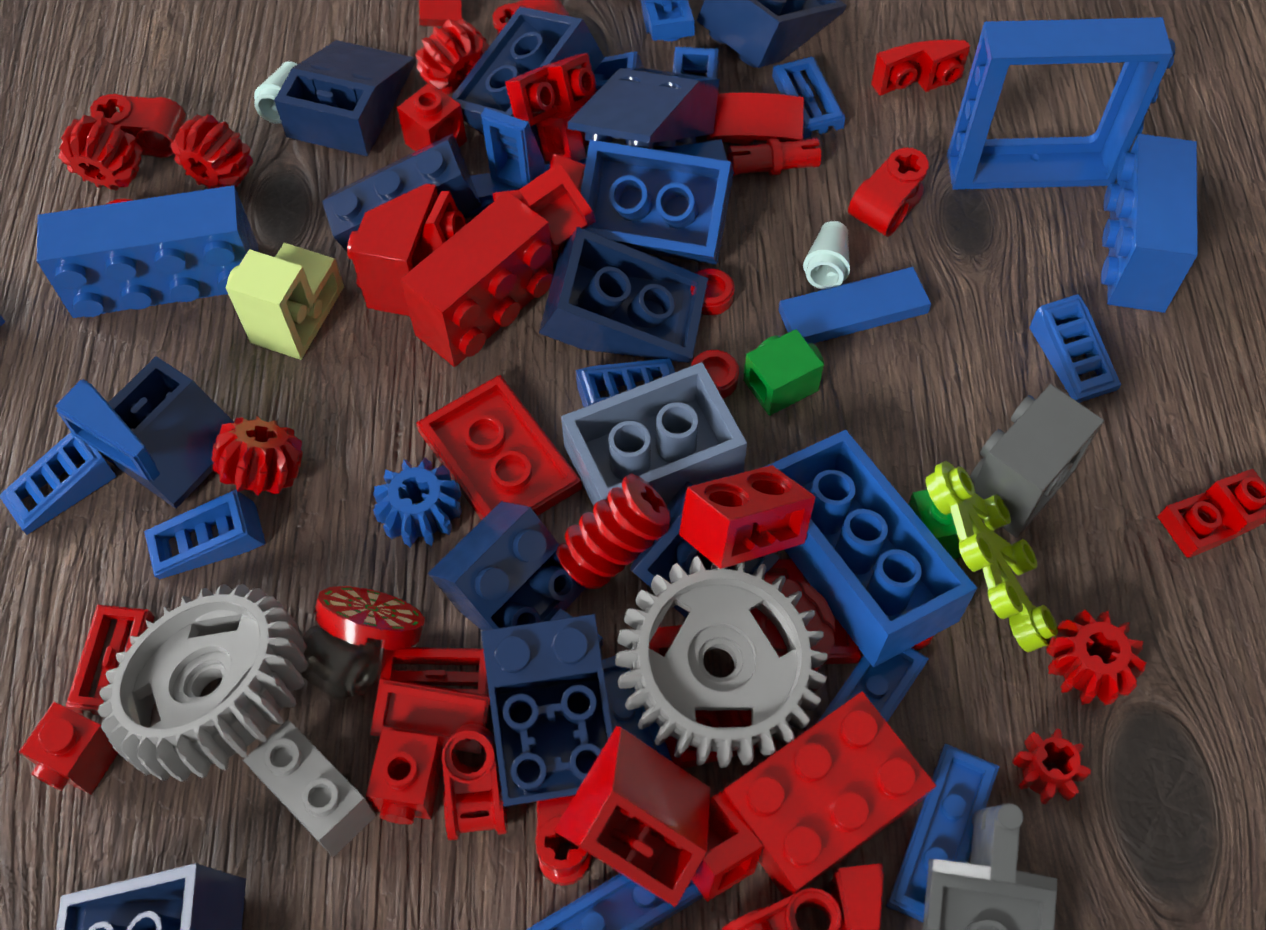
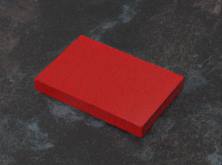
[416,375,582,520]

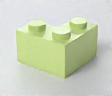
[225,243,344,360]

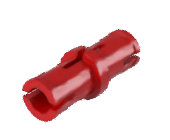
[727,138,821,176]

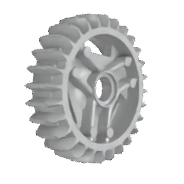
[615,556,828,768]
[98,584,309,782]

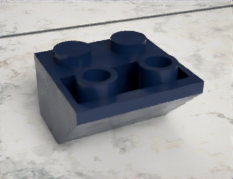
[99,356,234,509]
[427,501,586,631]

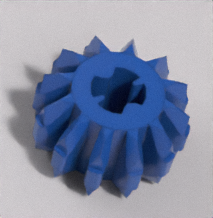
[373,457,462,548]

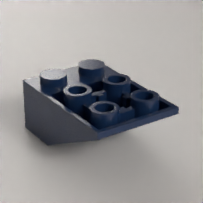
[274,40,416,157]
[568,67,720,149]
[481,614,612,807]

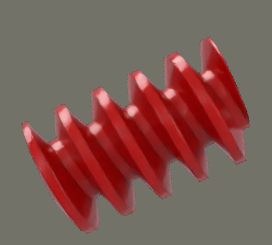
[556,474,671,589]

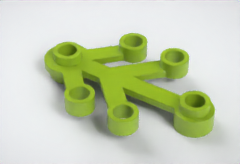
[926,461,1058,653]

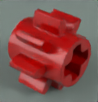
[1012,729,1091,805]

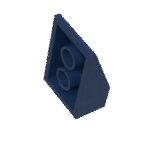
[696,0,847,68]
[539,227,708,363]
[56,863,246,930]

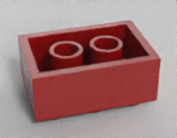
[400,191,554,368]
[723,691,936,898]

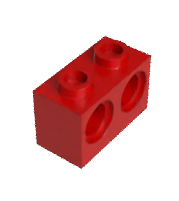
[679,465,816,569]

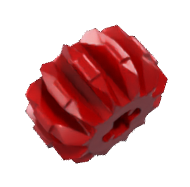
[415,18,489,95]
[170,114,254,189]
[58,115,143,190]
[211,416,303,496]
[1046,609,1146,706]

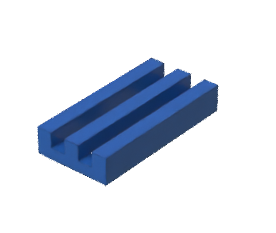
[772,56,846,139]

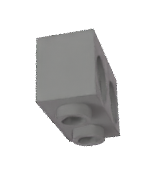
[243,719,376,857]

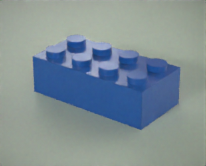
[37,185,259,318]
[765,430,977,668]

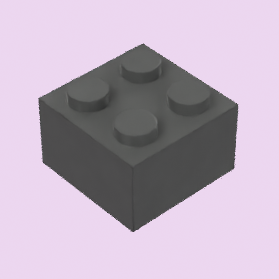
[970,383,1104,538]

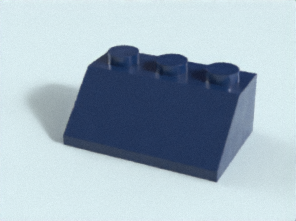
[451,7,605,147]
[322,134,482,252]

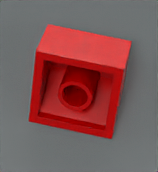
[347,183,438,316]

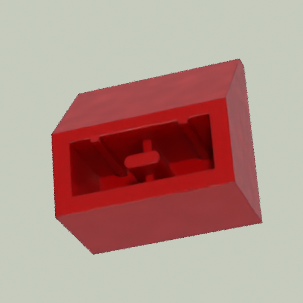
[554,726,711,907]

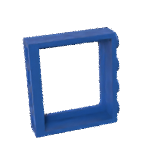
[947,17,1175,190]

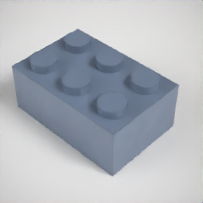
[561,362,747,507]

